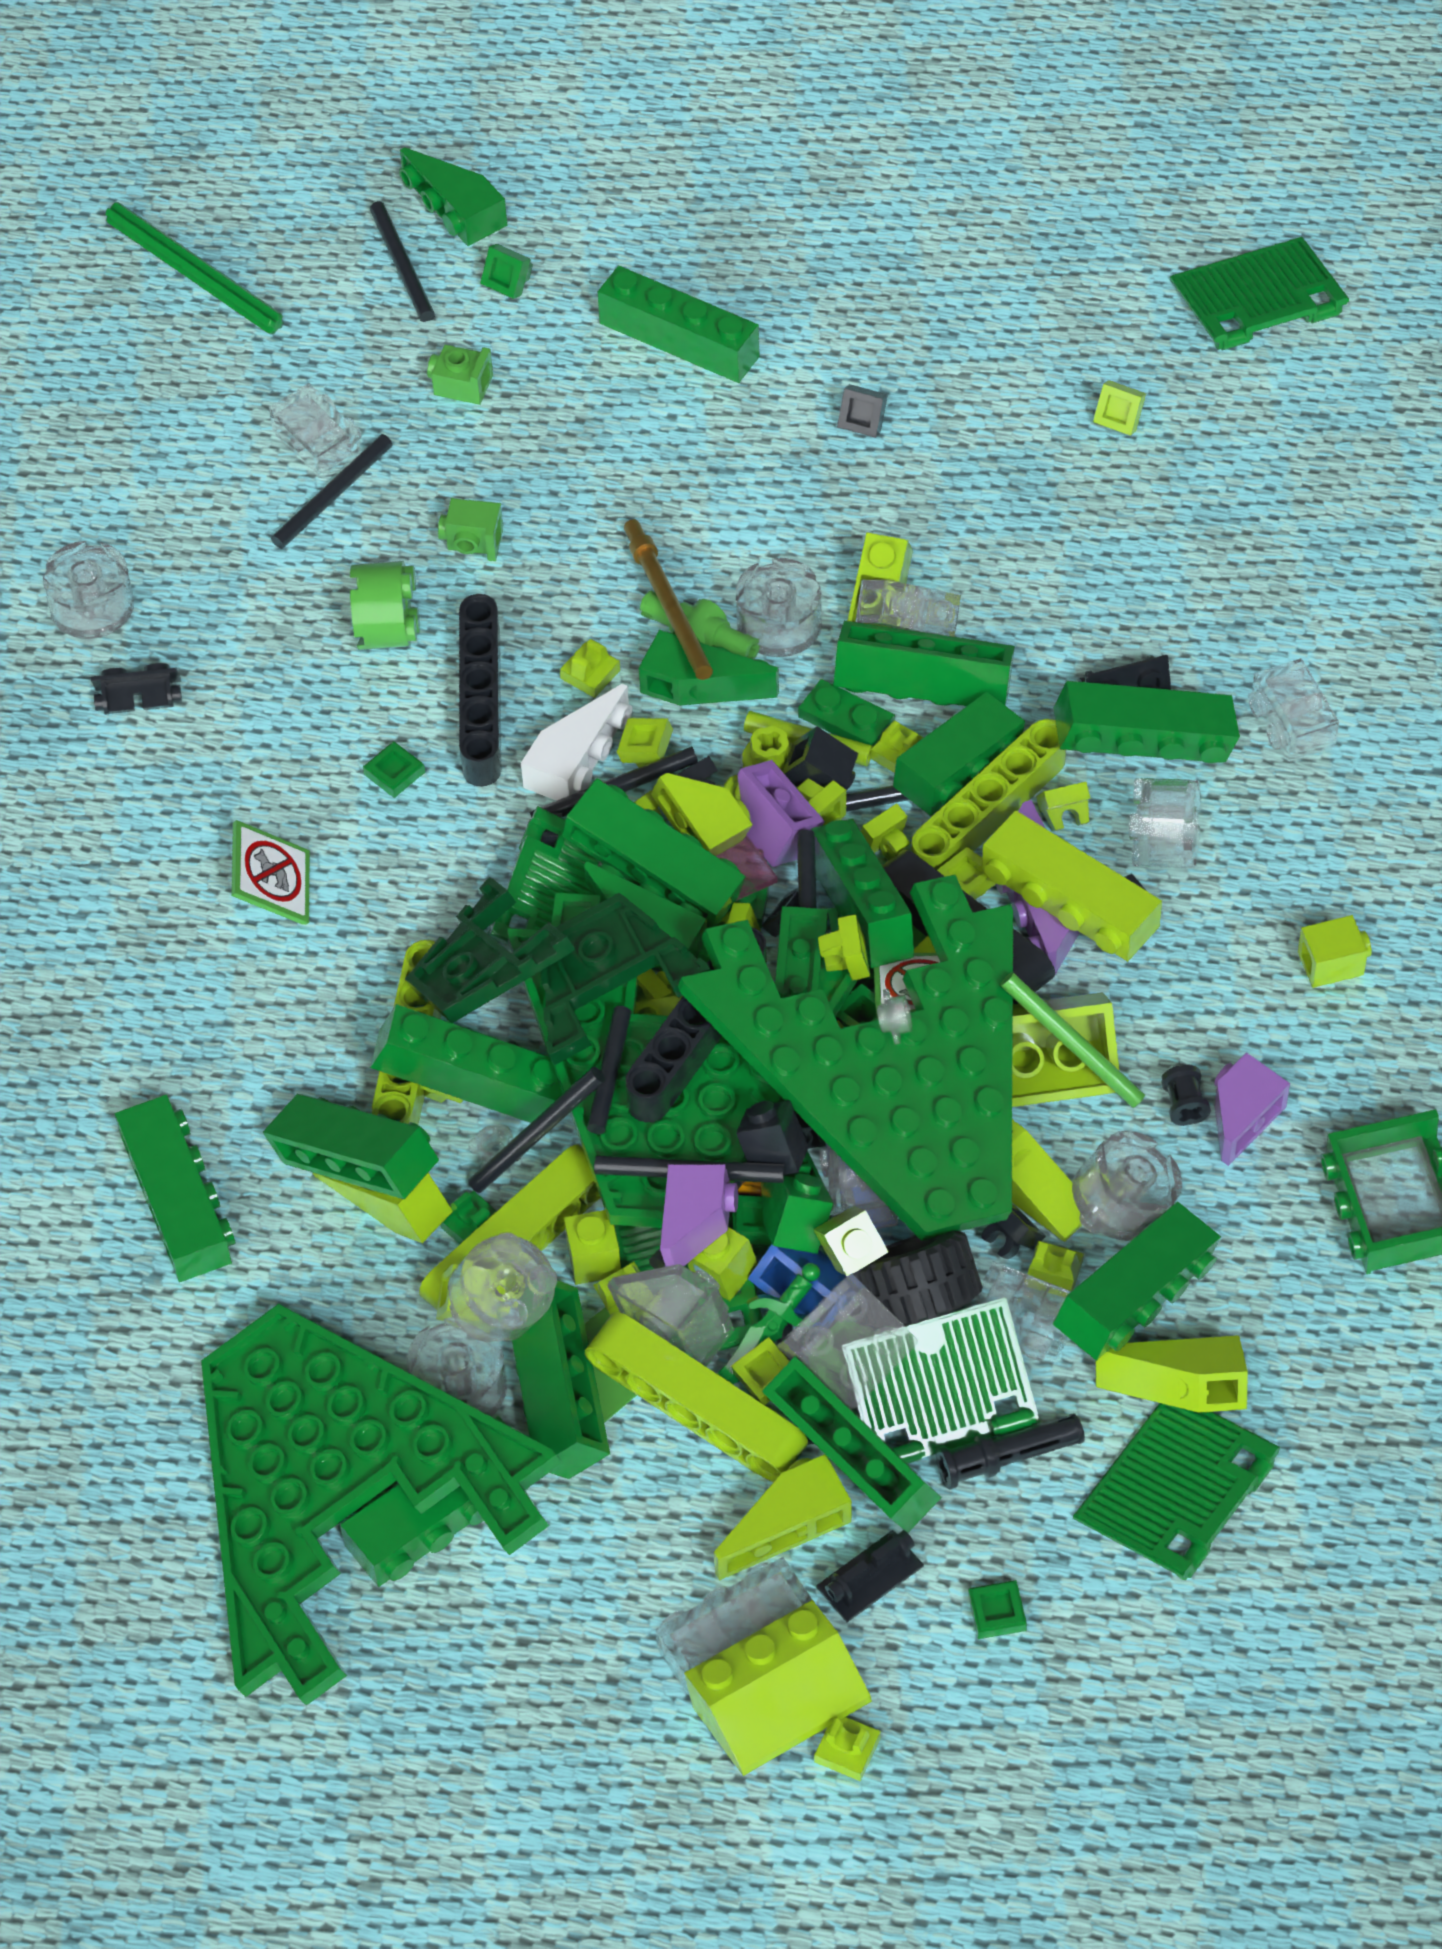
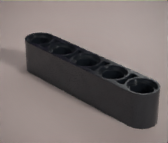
[459,594,502,787]
[882,849,1055,1004]
[626,927,767,1122]

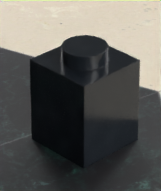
[782,726,859,791]
[736,1100,809,1175]

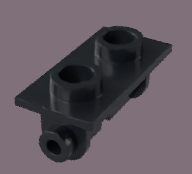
[1078,655,1171,690]
[91,663,182,715]
[816,1530,924,1623]

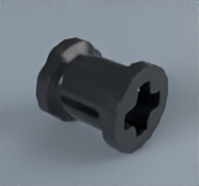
[1161,1064,1211,1126]

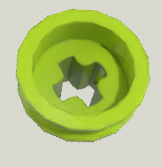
[742,726,793,771]

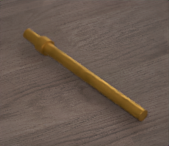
[624,519,713,680]

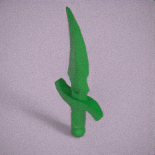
[717,1263,820,1385]

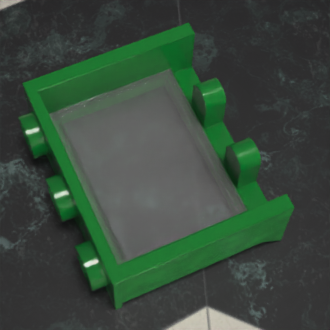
[1320,1109,1442,1275]

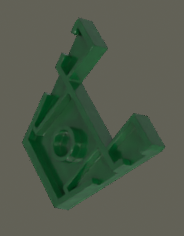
[405,877,575,1023]
[541,893,711,1065]

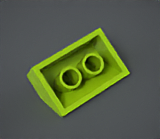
[1012,992,1119,1107]
[684,1600,872,1776]

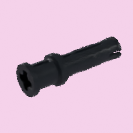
[935,1413,1085,1490]

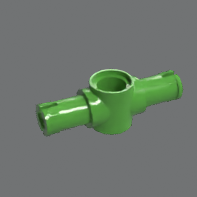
[640,590,760,659]

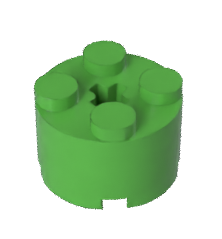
[350,561,420,650]

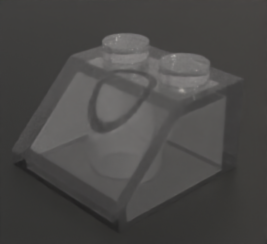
[607,1264,735,1367]

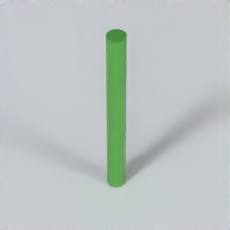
[1000,972,1145,1108]

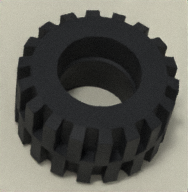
[853,1231,983,1328]

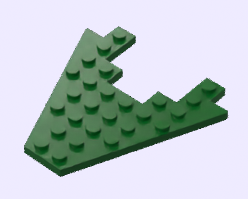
[677,875,1013,1241]
[507,893,867,1228]
[201,1304,563,1706]

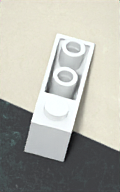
[521,684,632,801]

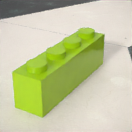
[982,810,1162,962]

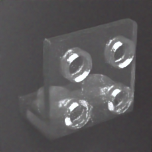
[777,1273,918,1409]

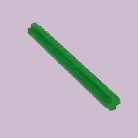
[105,202,284,334]

